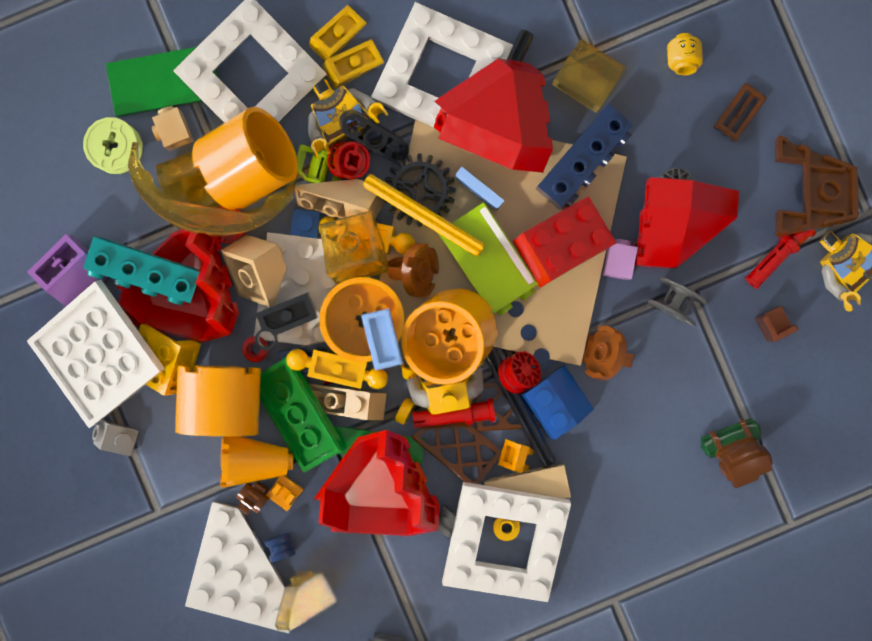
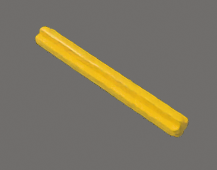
[363,174,484,256]

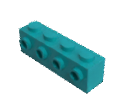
[83,235,200,305]

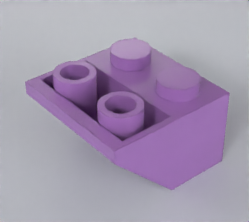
[27,234,109,306]

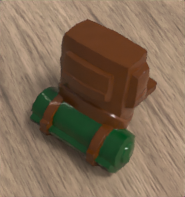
[701,417,773,488]

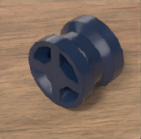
[264,533,296,562]

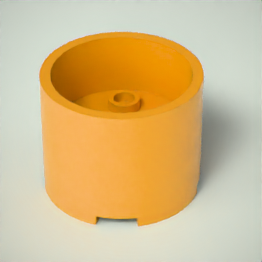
[192,107,298,211]
[319,277,405,362]
[401,288,498,384]
[175,365,261,436]

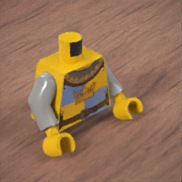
[308,79,388,158]
[819,231,872,311]
[401,361,484,414]

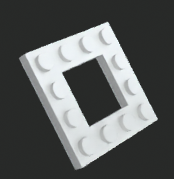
[173,0,327,123]
[371,2,513,127]
[442,482,571,602]

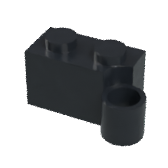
[255,292,319,350]

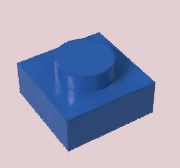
[290,209,321,239]

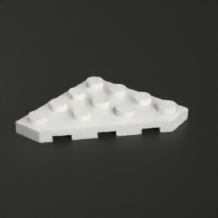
[185,501,297,633]

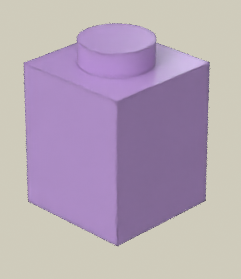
[602,239,638,280]

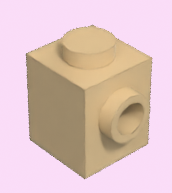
[152,106,194,151]

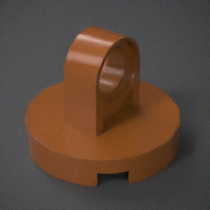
[386,243,439,298]
[582,326,635,380]

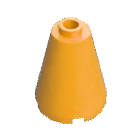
[220,436,293,487]

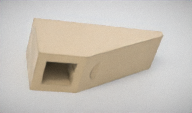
[295,179,384,227]
[308,383,387,420]

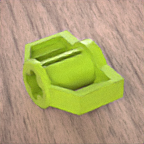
[296,144,341,184]

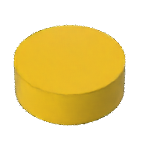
[395,398,416,426]

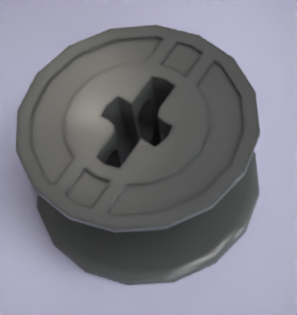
[647,277,709,327]

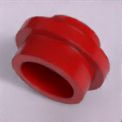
[242,336,269,362]

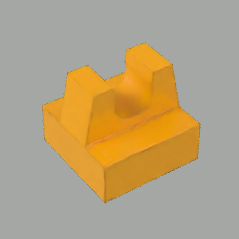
[498,439,534,473]
[266,475,304,511]

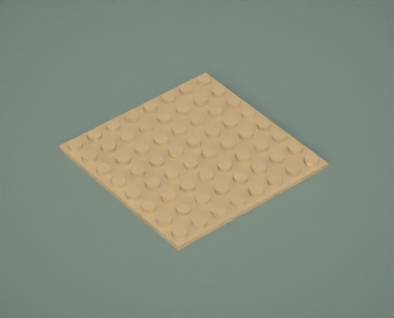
[380,120,627,366]

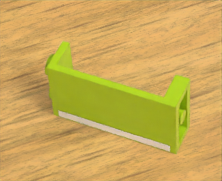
[438,202,538,316]

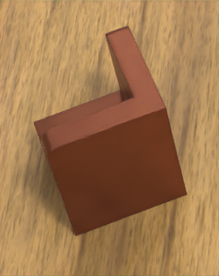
[755,306,799,342]

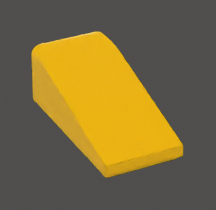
[309,5,367,61]
[323,39,384,89]

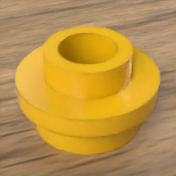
[493,518,520,541]

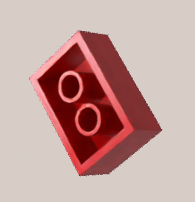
[513,196,616,288]

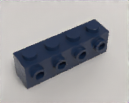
[536,104,633,210]

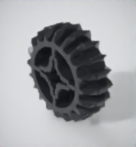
[384,153,456,227]

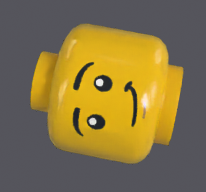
[667,33,703,76]

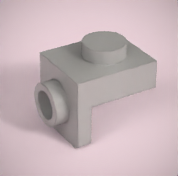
[92,419,139,456]

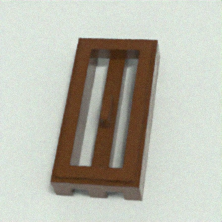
[713,82,767,143]

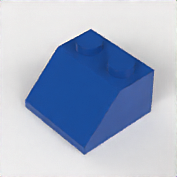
[521,365,594,440]

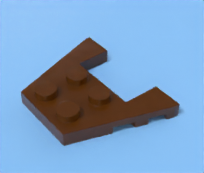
[775,136,859,237]

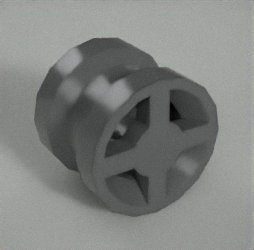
[438,505,456,539]

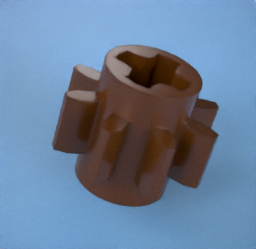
[236,481,269,515]

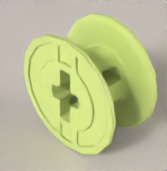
[83,117,143,174]

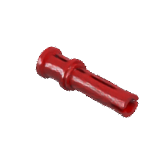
[745,229,816,289]
[412,398,495,429]

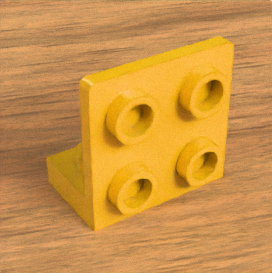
[138,324,201,396]

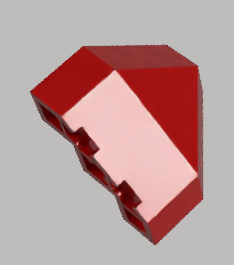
[433,58,553,173]
[634,177,739,269]
[117,222,239,343]
[314,430,440,536]

